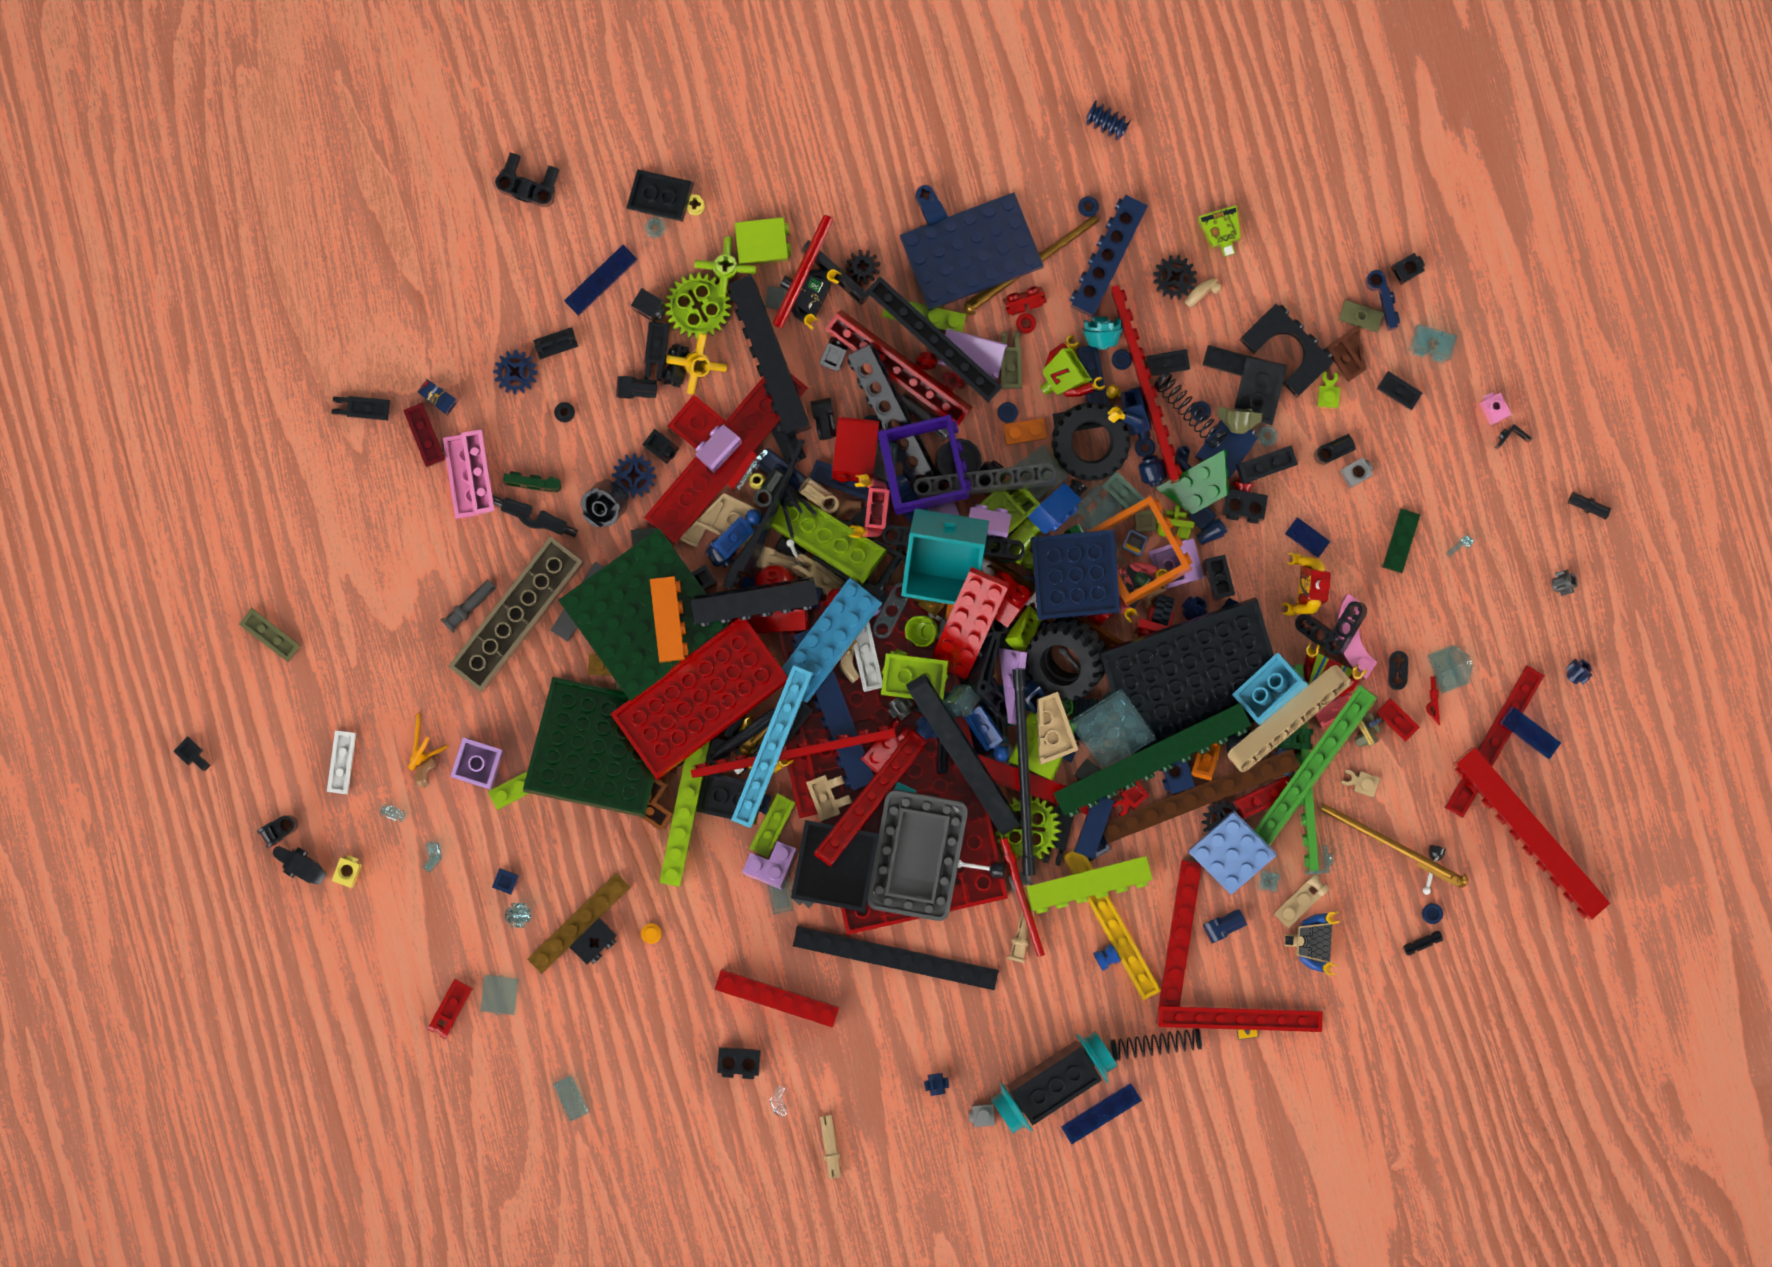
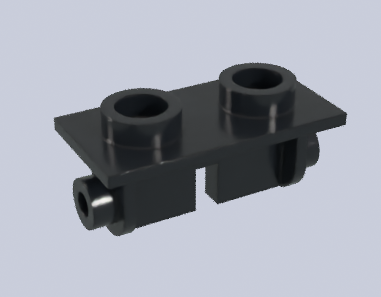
[533,327,579,359]
[663,344,690,388]
[771,425,807,464]

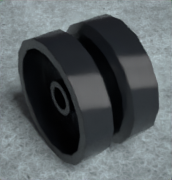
[935,438,982,475]

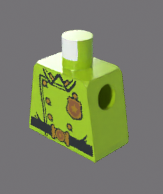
[1197,205,1240,257]

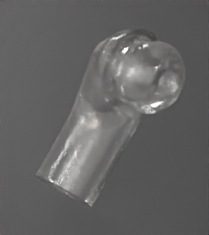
[770,1085,787,1117]

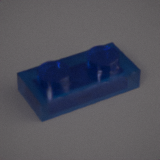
[1285,517,1330,558]

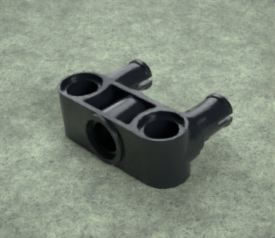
[495,152,560,207]

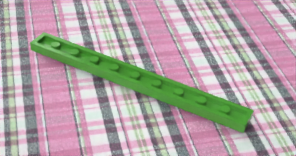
[1292,664,1319,871]
[1254,685,1378,846]

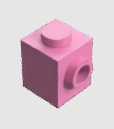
[1480,392,1512,426]

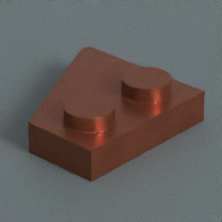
[1325,326,1366,382]

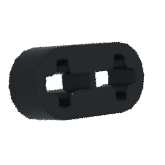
[1388,651,1408,690]

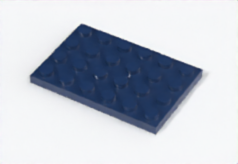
[900,192,1044,311]

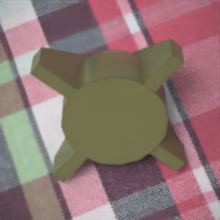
[1217,407,1262,434]

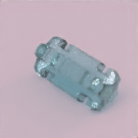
[380,804,406,822]

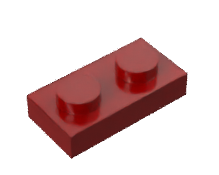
[1376,698,1420,742]

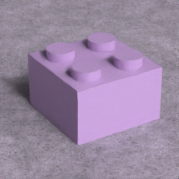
[450,738,504,790]

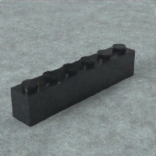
[690,577,818,626]

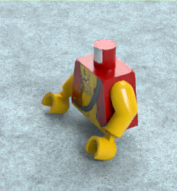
[1281,553,1331,617]

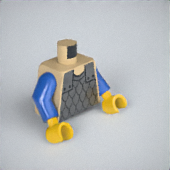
[1284,911,1340,976]

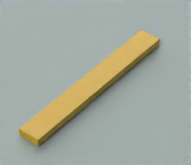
[1063,850,1161,1001]

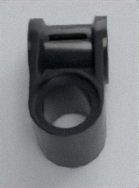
[257,815,298,849]

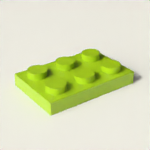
[881,653,948,700]

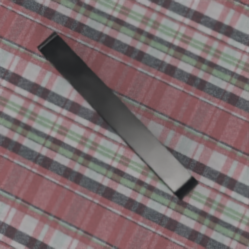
[906,674,1021,835]

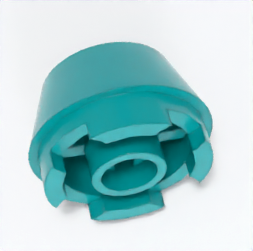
[1082,316,1123,350]

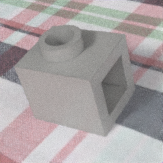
[968,1103,995,1127]

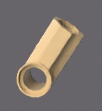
[798,477,839,513]
[756,546,797,576]

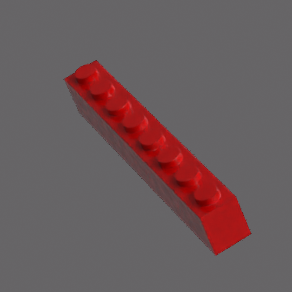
[825,310,973,426]

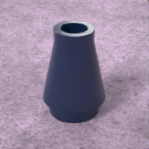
[1196,518,1228,545]

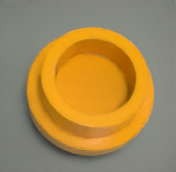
[641,923,662,944]

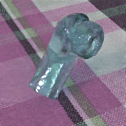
[422,841,442,873]

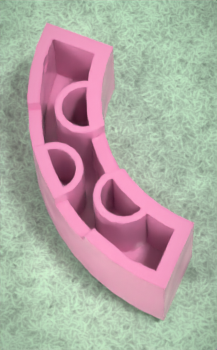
[1336,594,1377,680]

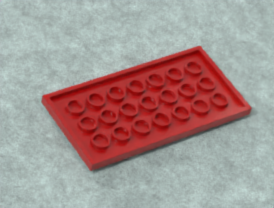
[611,617,788,780]

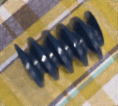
[1086,100,1132,141]

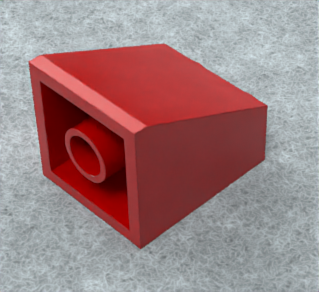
[832,417,879,483]

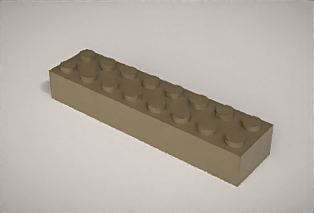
[448,536,584,693]

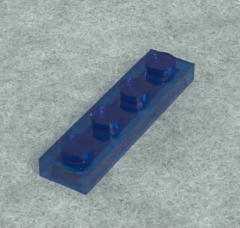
[564,245,638,316]
[1061,1083,1142,1144]

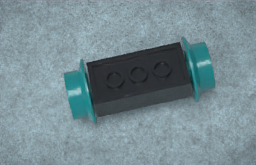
[991,1031,1118,1134]

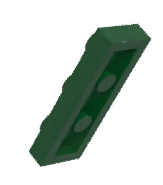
[1382,509,1420,574]

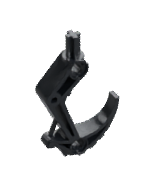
[966,617,1024,738]

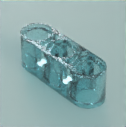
[873,583,909,639]

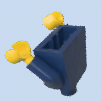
[1106,384,1151,440]

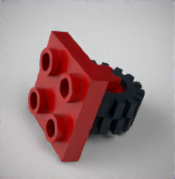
[1134,594,1175,637]

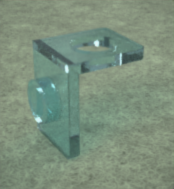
[1304,845,1333,875]

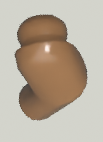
[833,499,861,520]
[1142,585,1167,609]
[415,757,437,788]

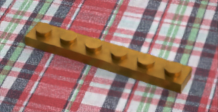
[527,873,631,974]

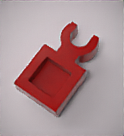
[1112,781,1149,816]

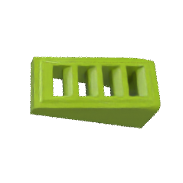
[1005,606,1042,651]

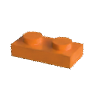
[1003,418,1047,446]
[1192,742,1223,781]

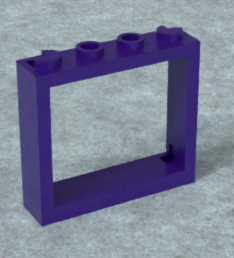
[878,415,972,515]

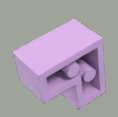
[742,841,798,890]

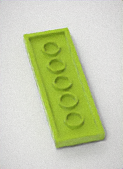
[771,501,887,585]

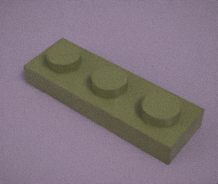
[239,608,301,662]

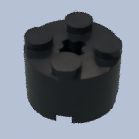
[580,479,629,528]

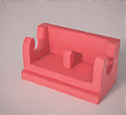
[1314,693,1352,728]

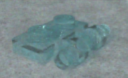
[1072,484,1123,531]

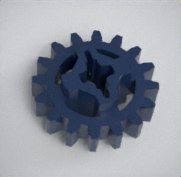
[493,350,538,395]
[612,453,657,499]

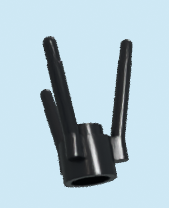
[780,485,817,538]

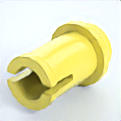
[749,473,765,490]

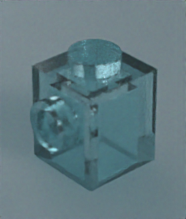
[943,685,980,717]

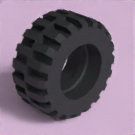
[1051,402,1131,481]
[1026,618,1105,701]

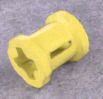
[687,194,705,216]

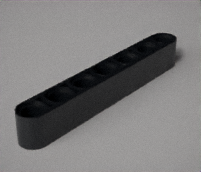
[882,525,1025,561]

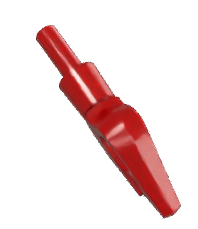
[1426,676,1440,725]

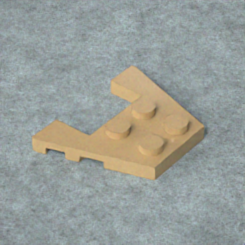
[680,493,761,574]

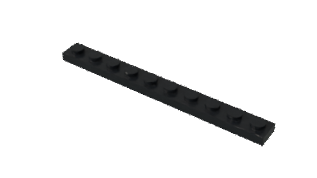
[793,926,999,990]

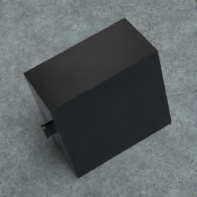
[791,820,879,912]

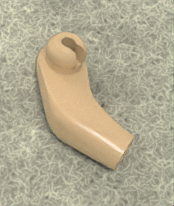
[1184,279,1222,308]
[839,646,860,683]

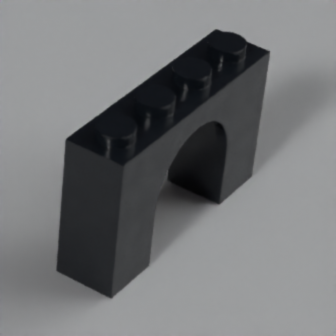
[1240,304,1334,398]

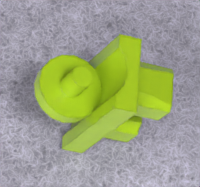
[1156,505,1194,540]

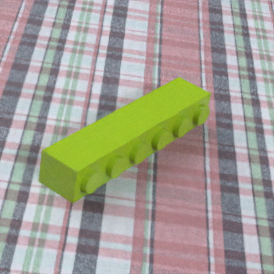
[1025,856,1153,914]

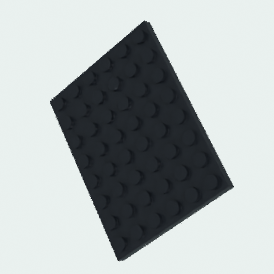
[1100,597,1274,755]

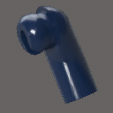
[1175,446,1192,472]

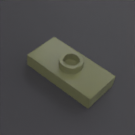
[1338,300,1384,333]

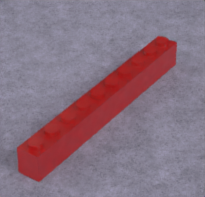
[1453,747,1611,920]

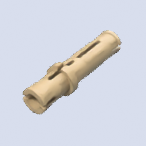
[819,1115,841,1179]

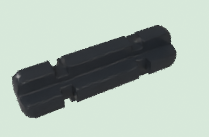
[1403,931,1443,956]

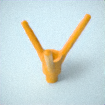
[407,713,449,771]

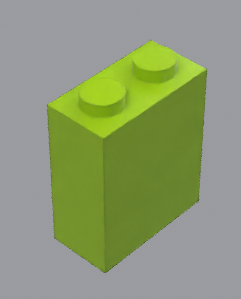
[735,217,792,265]

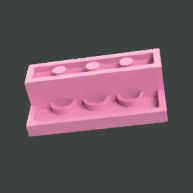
[443,430,495,519]

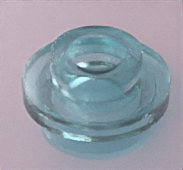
[645,218,665,238]
[1257,426,1278,446]

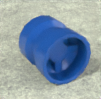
[1093,943,1121,971]

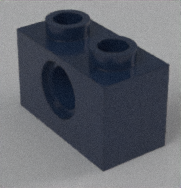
[1159,760,1195,794]

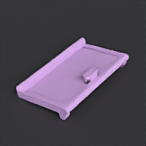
[938,329,1007,380]

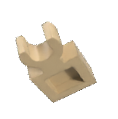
[1341,770,1380,798]

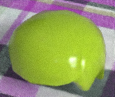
[905,615,938,647]

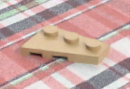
[1037,692,1078,765]

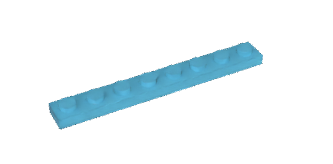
[731,665,813,828]

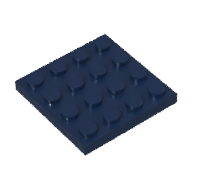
[1032,530,1121,620]

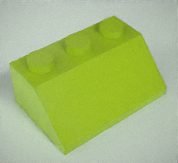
[1008,712,1077,781]

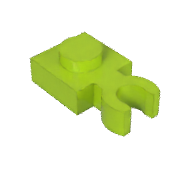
[1317,372,1340,409]

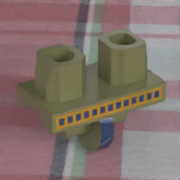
[1355,713,1382,747]

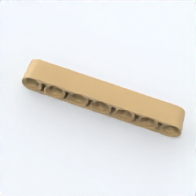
[1228,665,1351,772]

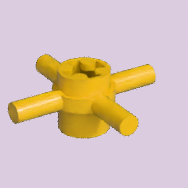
[666,333,727,395]

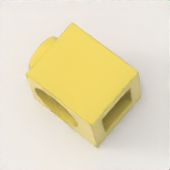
[332,855,362,888]

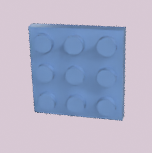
[1188,810,1277,895]

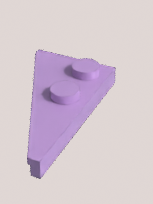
[998,648,1027,724]

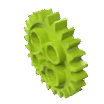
[665,273,732,340]
[994,795,1061,860]

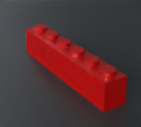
[714,969,839,1028]

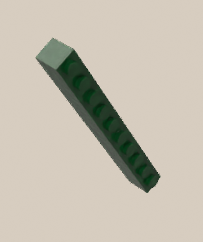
[1053,703,1251,817]

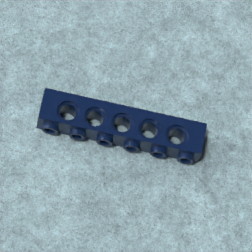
[1069,195,1148,317]

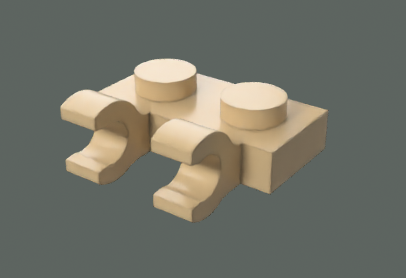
[806,775,852,821]

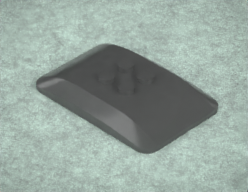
[867,790,968,921]

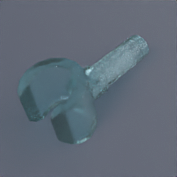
[1446,536,1474,556]

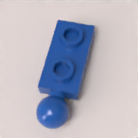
[711,509,762,560]
[964,705,1010,762]

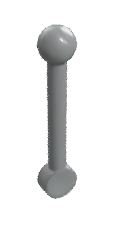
[1059,647,1081,673]

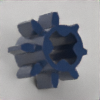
[1181,596,1208,620]
[1566,659,1592,685]
[916,716,938,740]
[924,1073,949,1096]

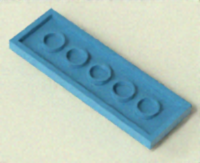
[782,578,882,702]

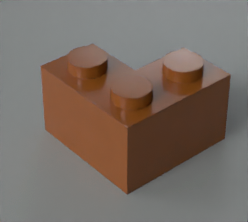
[641,778,673,831]

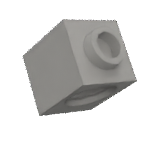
[1340,457,1374,489]

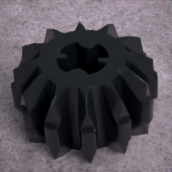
[846,250,880,285]

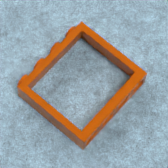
[1087,496,1193,606]

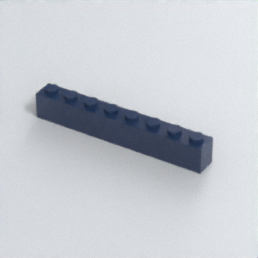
[791,629,874,791]

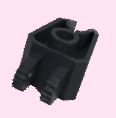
[272,846,326,885]

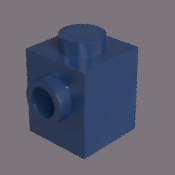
[1025,680,1046,714]

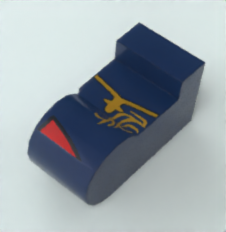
[417,379,458,416]

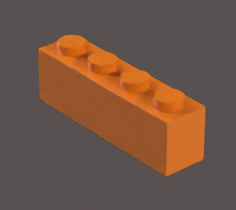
[650,576,688,663]

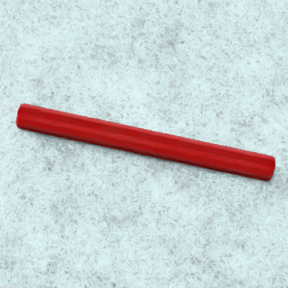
[773,215,833,329]

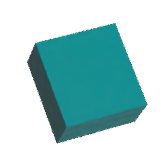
[901,509,989,605]

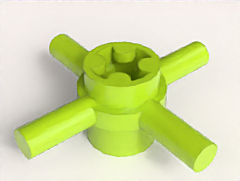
[694,236,756,298]

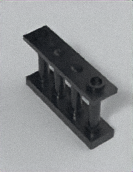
[812,518,907,603]

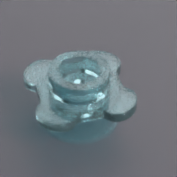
[1258,870,1280,893]

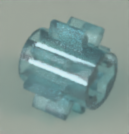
[505,903,531,928]

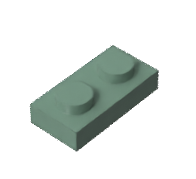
[1102,471,1145,509]

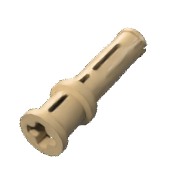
[1007,902,1035,964]

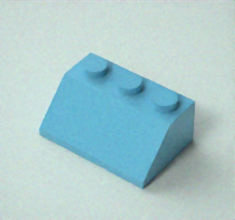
[1232,652,1309,725]

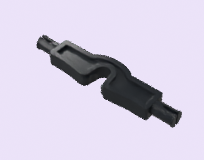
[492,495,578,538]

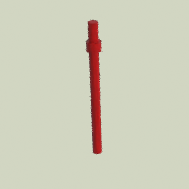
[1000,837,1045,957]

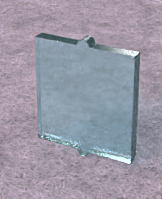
[736,450,768,490]
[480,975,519,1015]

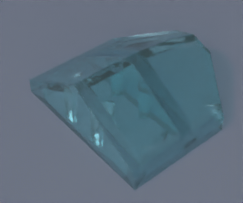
[1427,645,1473,693]

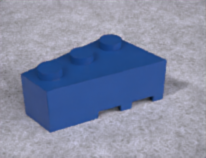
[1028,482,1082,535]

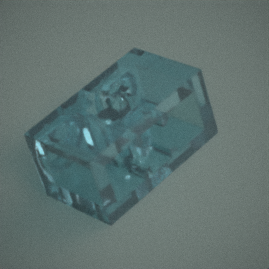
[1408,324,1457,363]

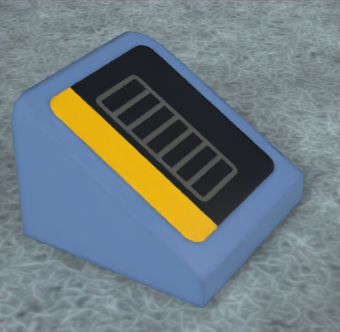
[1121,529,1148,556]

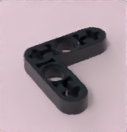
[1295,601,1367,655]

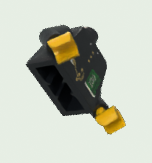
[780,269,841,329]

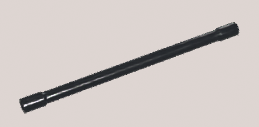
[1012,668,1035,876]

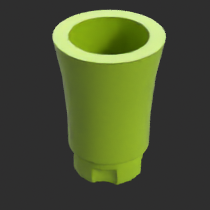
[998,518,1042,565]

